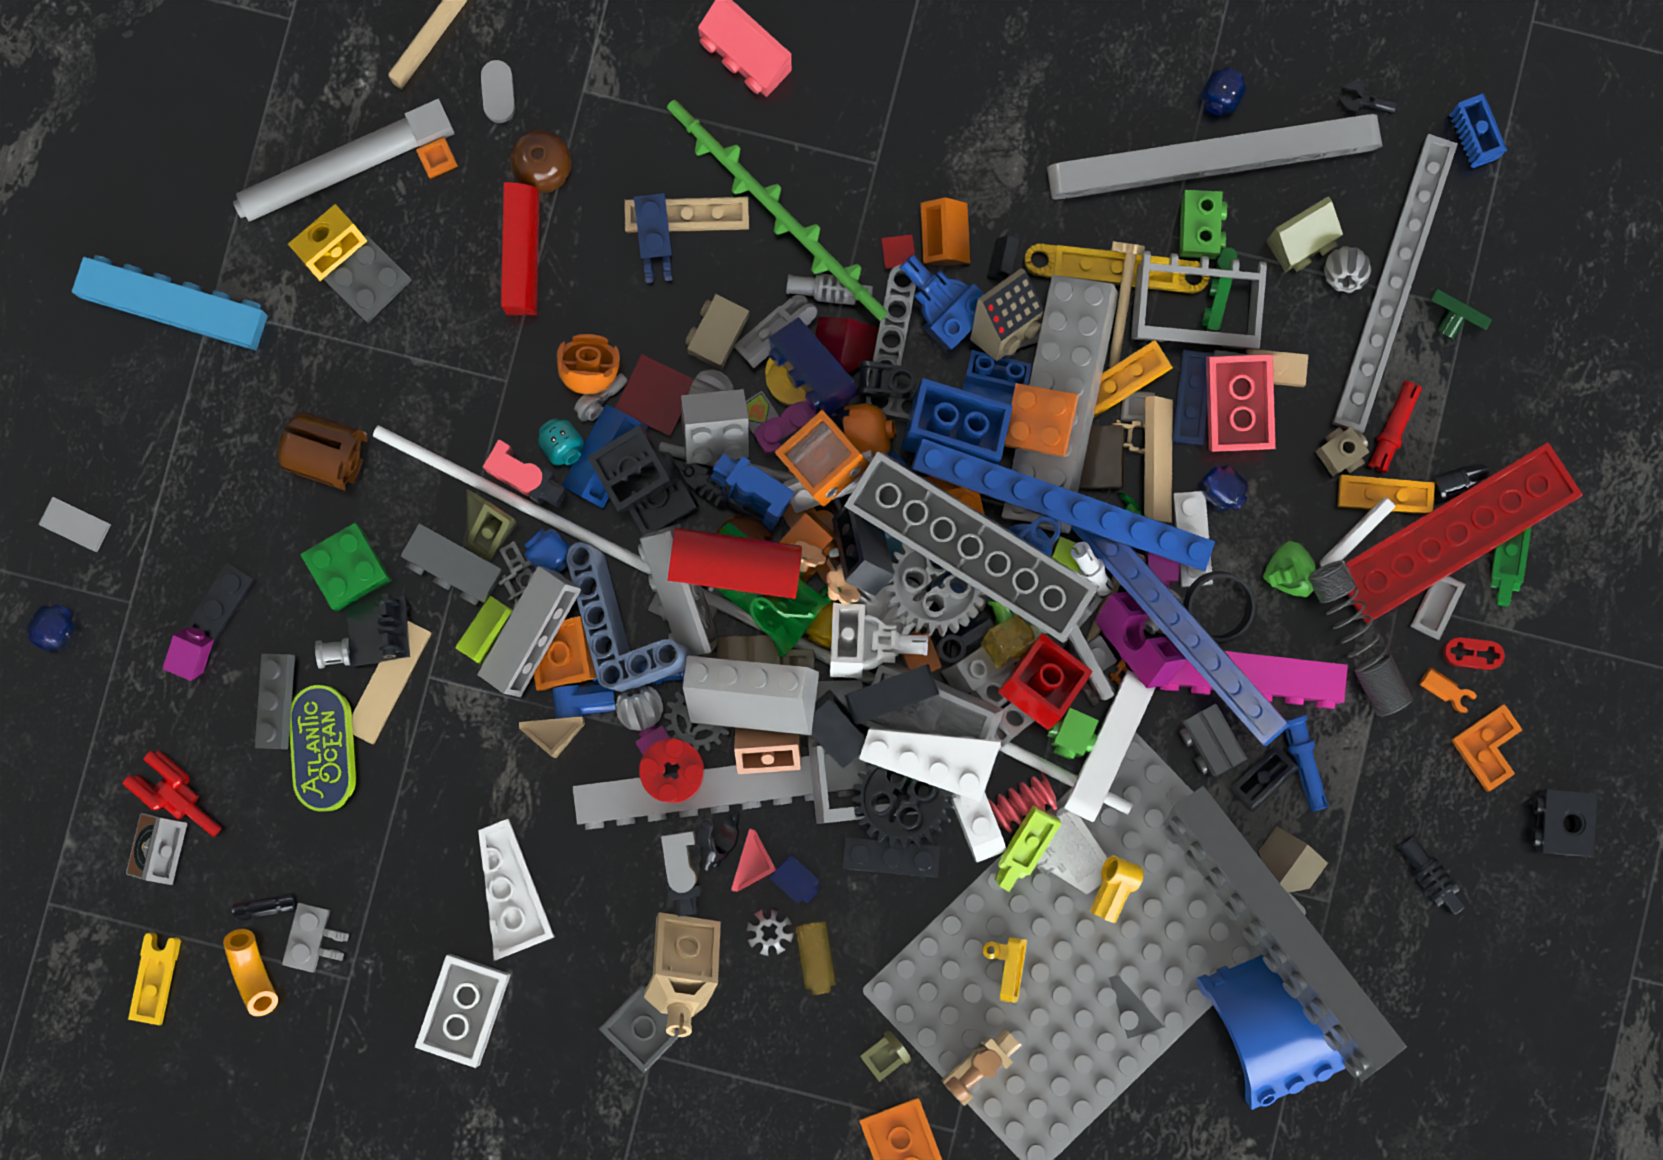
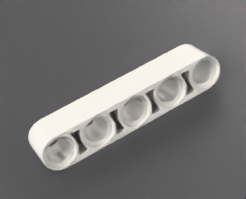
[1064,670,1155,822]

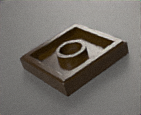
[1079,425,1124,489]

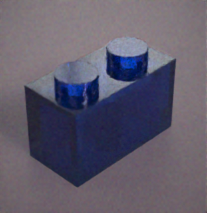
[770,855,820,904]

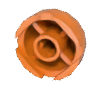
[557,334,620,394]
[843,403,897,456]

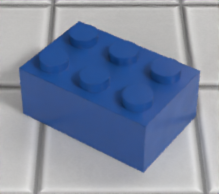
[901,378,1013,465]

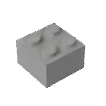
[681,389,749,464]

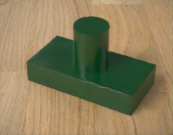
[1429,288,1492,339]

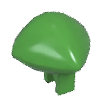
[1263,541,1316,597]

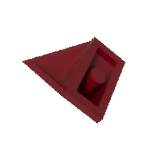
[813,317,879,379]

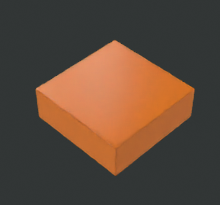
[416,137,458,179]

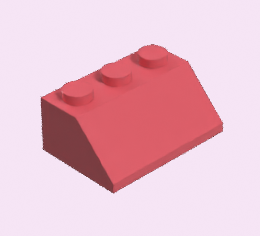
[698,0,792,97]

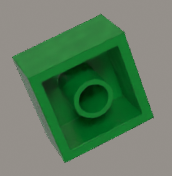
[300,523,392,612]

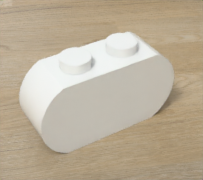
[951,792,1006,863]

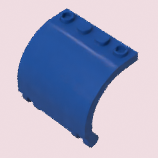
[1196,955,1346,1110]

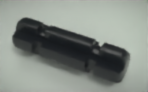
[232,894,296,921]

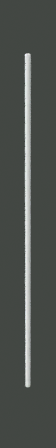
[373,425,1133,815]

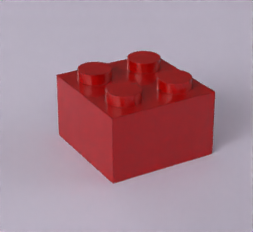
[997,633,1093,730]

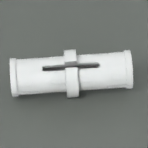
[1071,542,1114,596]

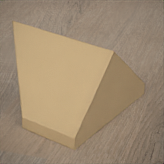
[519,717,585,758]

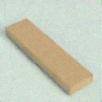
[388,0,467,90]
[625,197,749,233]
[1144,396,1173,524]
[352,621,432,745]

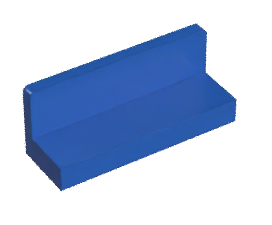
[562,405,648,508]

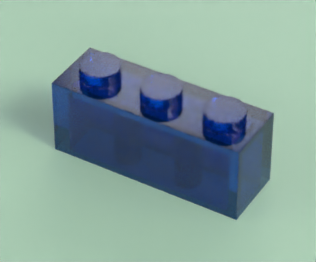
[768,317,857,416]

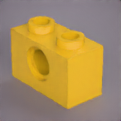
[288,204,367,281]

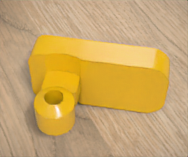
[983,937,1027,1003]

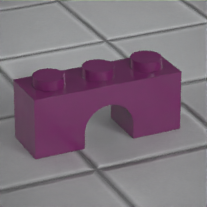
[1094,592,1187,688]

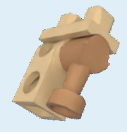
[941,1029,1021,1106]

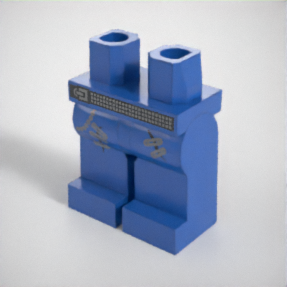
[710,453,795,532]

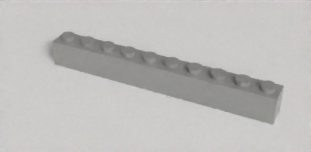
[573,753,892,830]

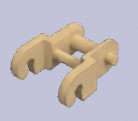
[1111,420,1145,454]

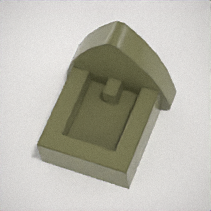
[860,1030,911,1082]

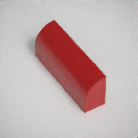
[501,182,540,315]
[667,528,802,599]

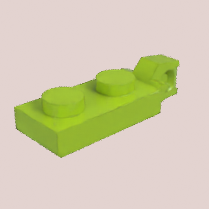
[994,805,1062,892]

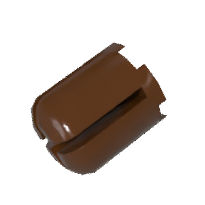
[278,412,367,491]

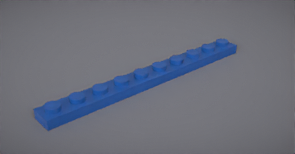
[911,439,1215,571]
[1071,526,1290,746]

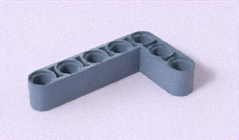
[566,542,692,692]

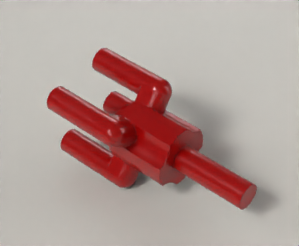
[122,750,222,837]

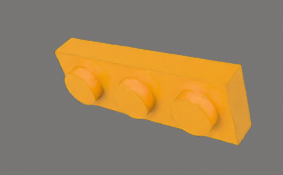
[1093,340,1173,418]
[1337,475,1435,515]

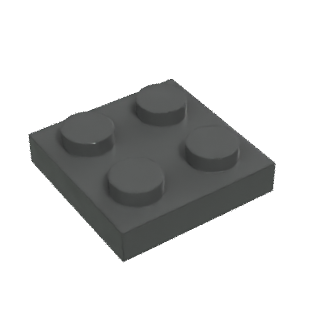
[323,235,412,323]

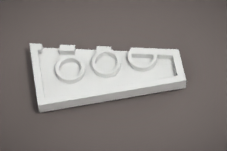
[859,727,1002,802]
[478,819,555,961]

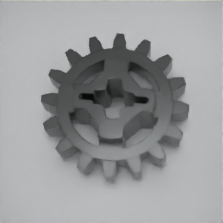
[664,692,729,752]

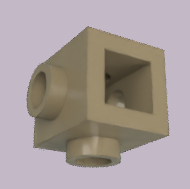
[1315,427,1369,477]

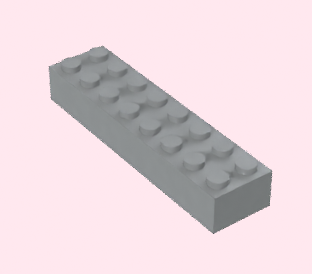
[1002,275,1119,534]
[844,451,1100,643]

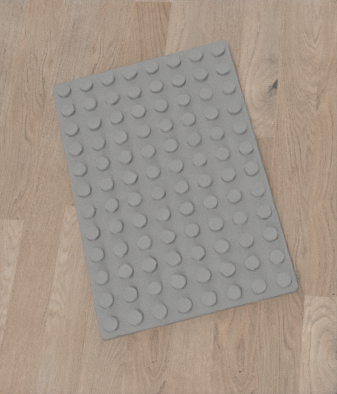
[863,732,1306,1160]

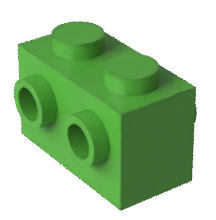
[1179,190,1227,259]
[1047,708,1099,760]

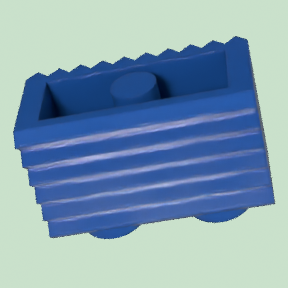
[1449,93,1507,168]

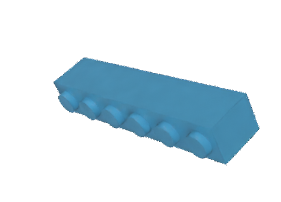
[72,255,268,351]

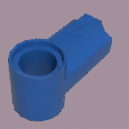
[552,685,616,719]

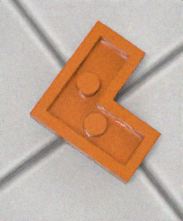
[1451,704,1522,792]

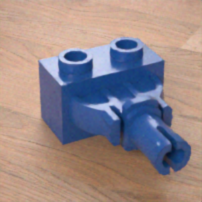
[899,254,984,350]

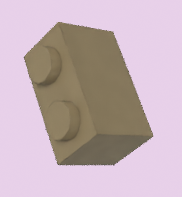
[685,294,750,371]

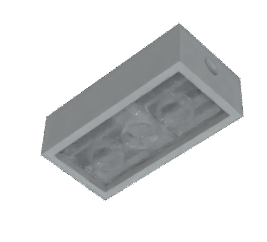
[860,662,1005,740]

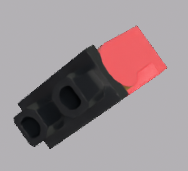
[483,440,568,508]

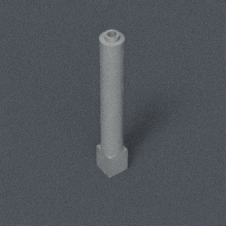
[233,98,455,222]

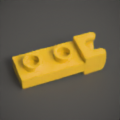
[128,932,181,1025]

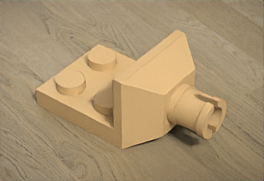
[644,912,721,1037]

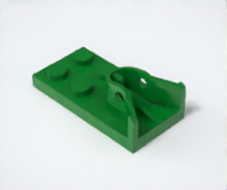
[716,522,828,657]

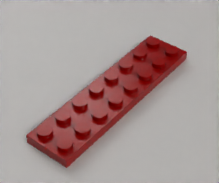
[1346,442,1583,625]

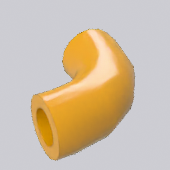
[223,929,278,1016]

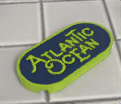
[290,685,356,811]

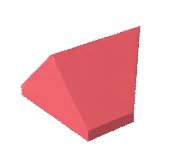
[731,829,777,892]

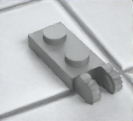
[734,294,818,368]

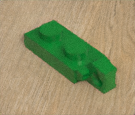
[1490,526,1532,607]

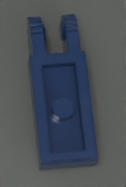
[634,193,672,283]

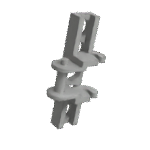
[498,541,532,602]

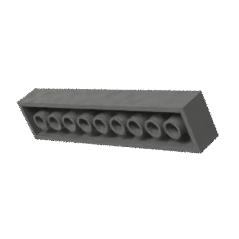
[1163,786,1407,1082]

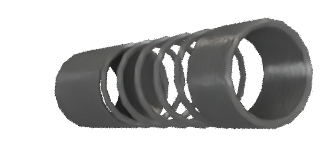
[1308,560,1413,716]

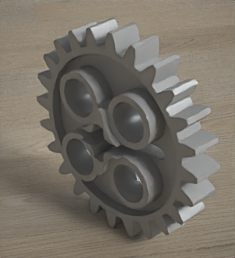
[883,544,984,636]

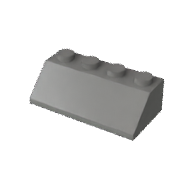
[638,523,719,656]
[683,656,819,735]

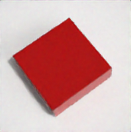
[881,235,915,270]

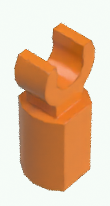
[1419,667,1477,713]

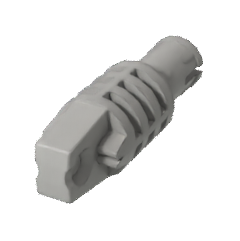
[786,274,873,305]

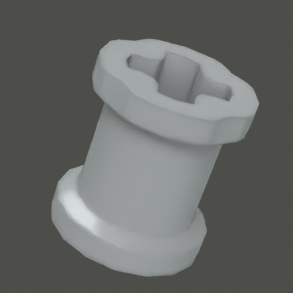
[315,638,350,669]

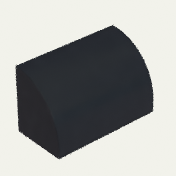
[811,690,868,769]

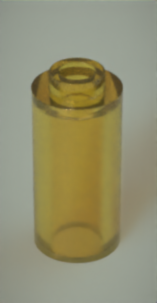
[795,921,836,995]

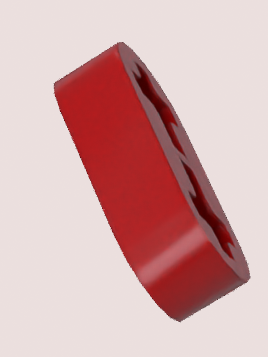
[1442,637,1505,670]

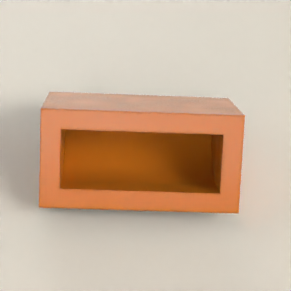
[921,197,970,266]

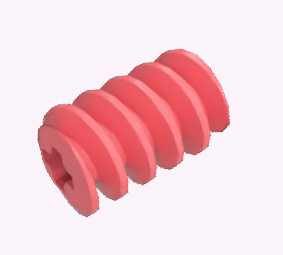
[988,772,1057,833]

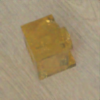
[980,615,1034,669]

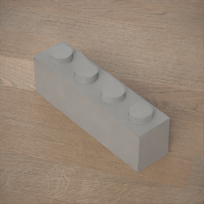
[477,566,582,697]

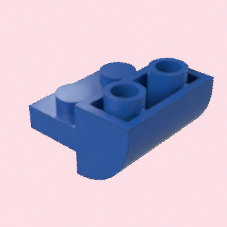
[962,350,1032,405]

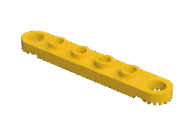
[1024,244,1209,294]

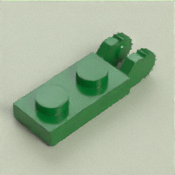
[1202,247,1238,332]

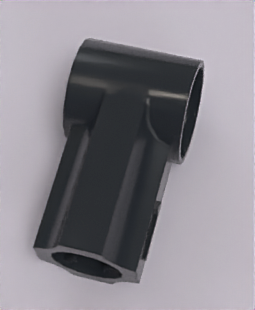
[935,612,998,663]

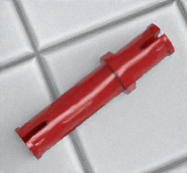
[1368,381,1422,473]

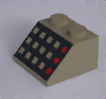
[970,268,1044,361]

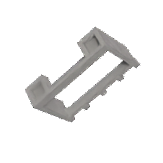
[1131,250,1267,350]
[808,726,933,824]

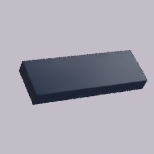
[1172,349,1214,446]

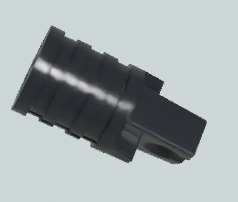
[1430,463,1490,503]

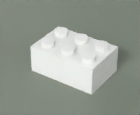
[415,954,511,1068]

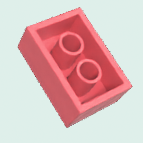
[1206,354,1275,452]

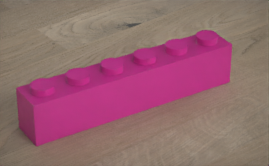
[1160,651,1348,709]

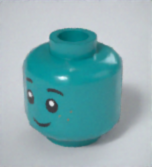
[537,419,584,465]

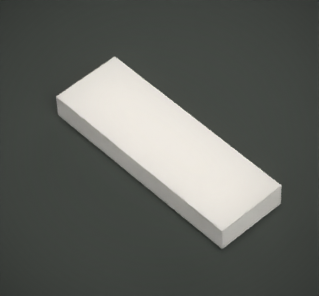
[1320,496,1396,567]

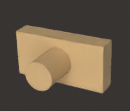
[1244,349,1308,387]

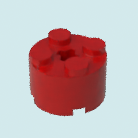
[639,739,705,804]

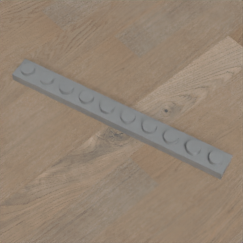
[1332,134,1458,433]

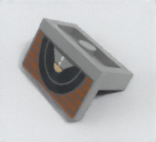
[126,813,187,885]

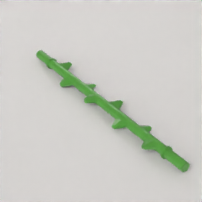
[667,99,888,321]

